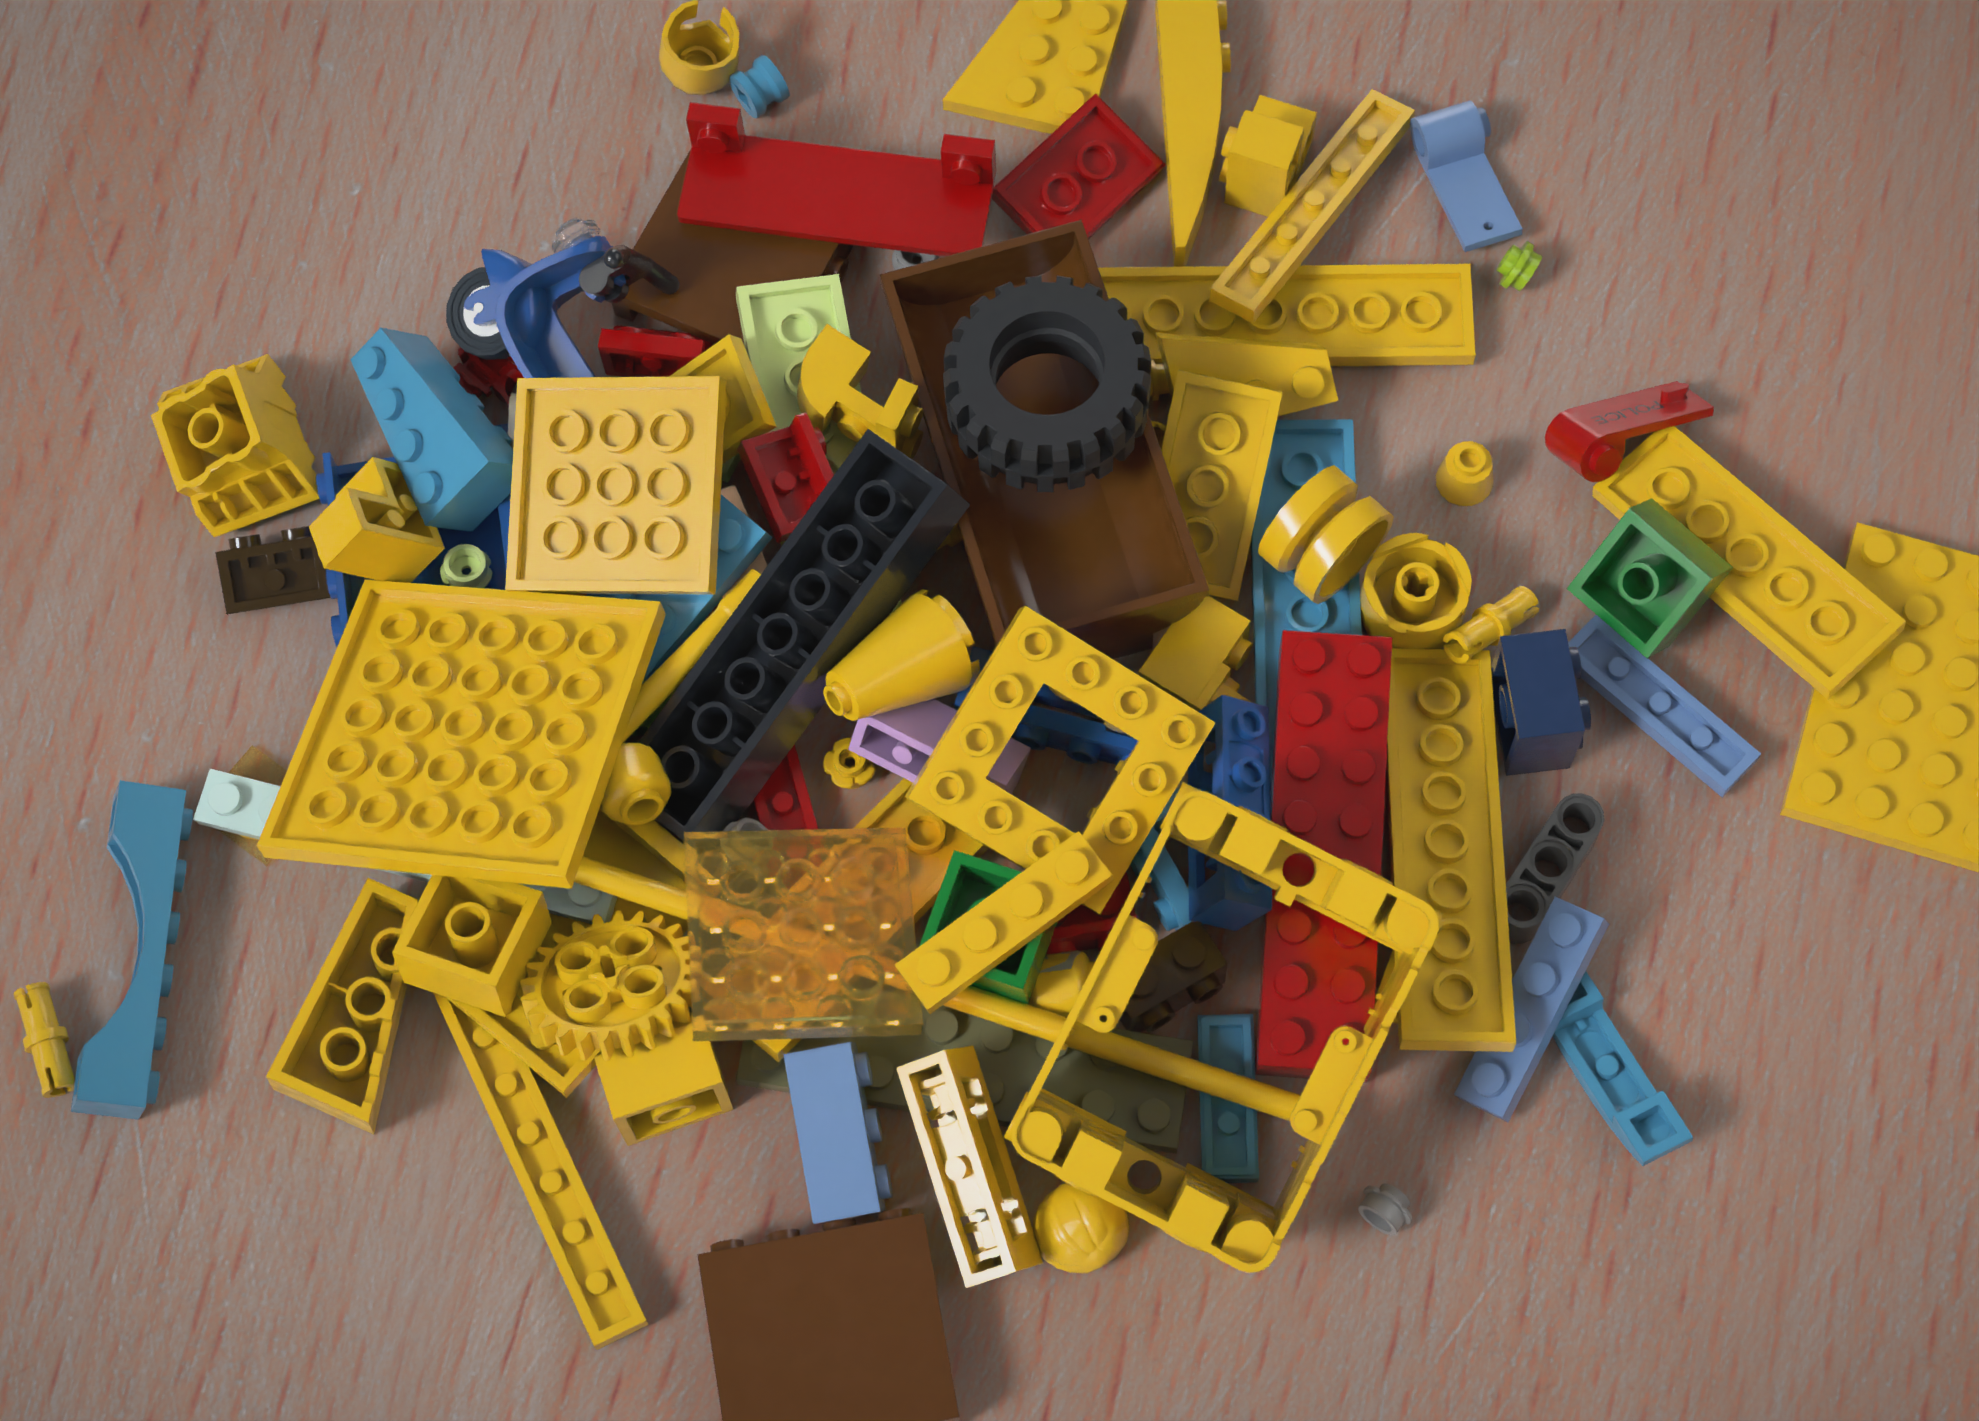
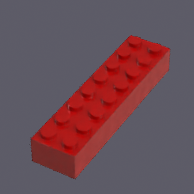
[1255,630,1392,1083]

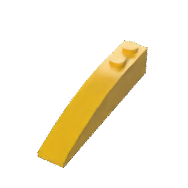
[1155,0,1231,267]

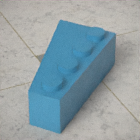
[351,327,513,532]

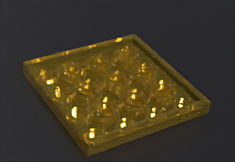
[683,827,923,1042]

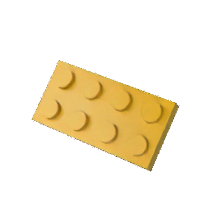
[1161,370,1283,601]

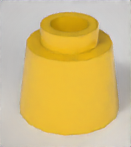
[1436,441,1494,506]

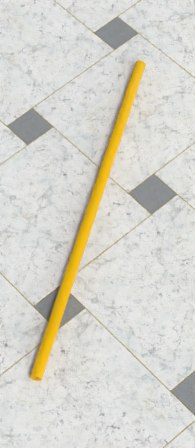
[574,856,1300,1121]

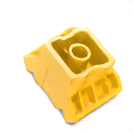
[151,354,319,538]

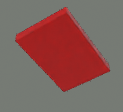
[992,93,1166,240]

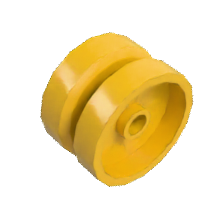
[1258,465,1394,604]

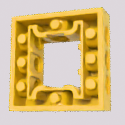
[905,606,1215,914]

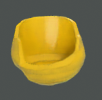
[1032,1183,1130,1274]

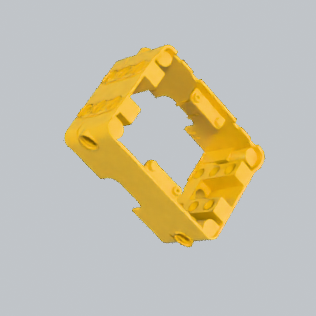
[1003,782,1443,1273]

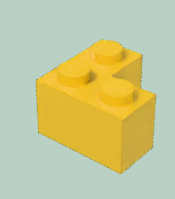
[1219,95,1317,217]
[309,457,445,583]

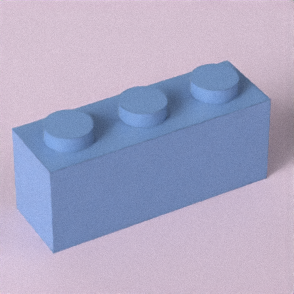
[783,1042,893,1224]

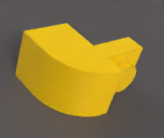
[797,324,884,442]

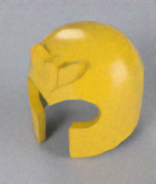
[659,0,739,96]

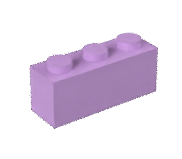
[848,699,1031,794]

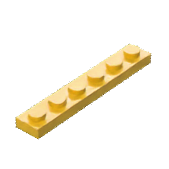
[1209,89,1415,323]

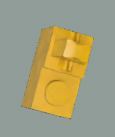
[1138,596,1253,711]

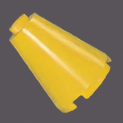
[823,589,980,721]

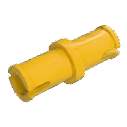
[1443,586,1539,664]
[13,982,75,1098]

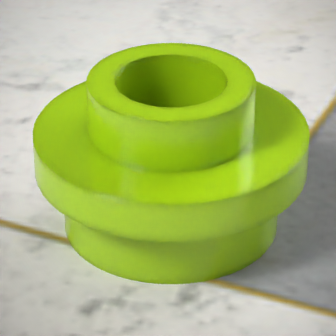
[1496,241,1542,291]

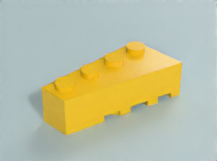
[266,878,418,1134]

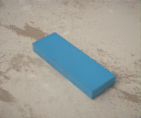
[1197,1014,1259,1183]

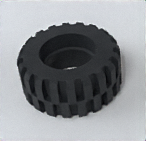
[943,275,1151,492]

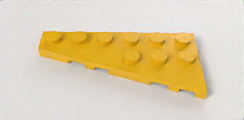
[943,0,1130,134]

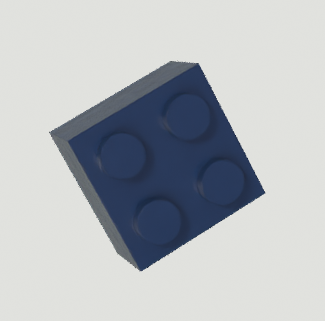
[1491,629,1591,776]

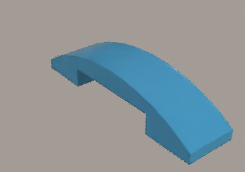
[1553,971,1693,1166]

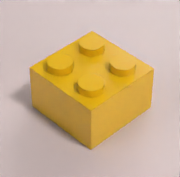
[392,875,552,1017]
[593,1019,734,1146]

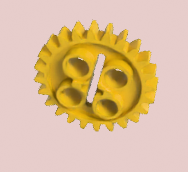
[520,910,705,1061]

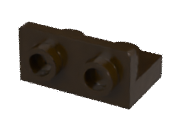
[215,526,331,615]

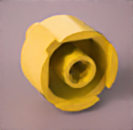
[1360,533,1472,649]

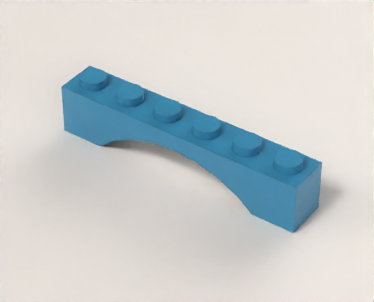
[71,780,193,1120]

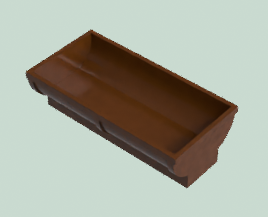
[880,220,1209,660]

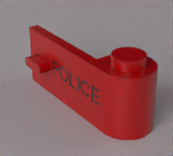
[1545,381,1714,482]

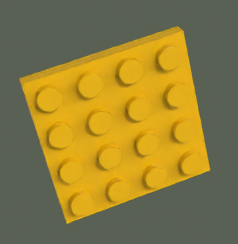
[505,376,727,595]

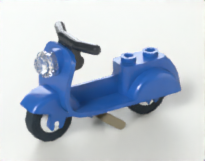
[446,218,680,449]

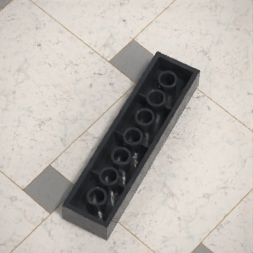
[638,429,970,855]

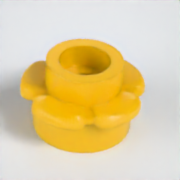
[823,738,876,789]

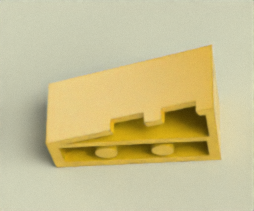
[1155,333,1339,416]

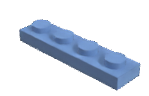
[1568,615,1761,798]
[1454,897,1609,1122]

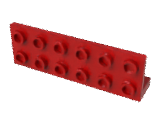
[677,102,996,257]

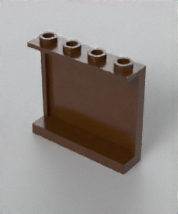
[612,149,858,346]
[697,1208,960,1421]

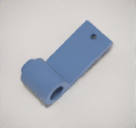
[1410,100,1523,252]

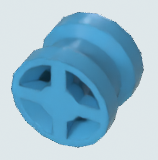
[729,55,790,119]

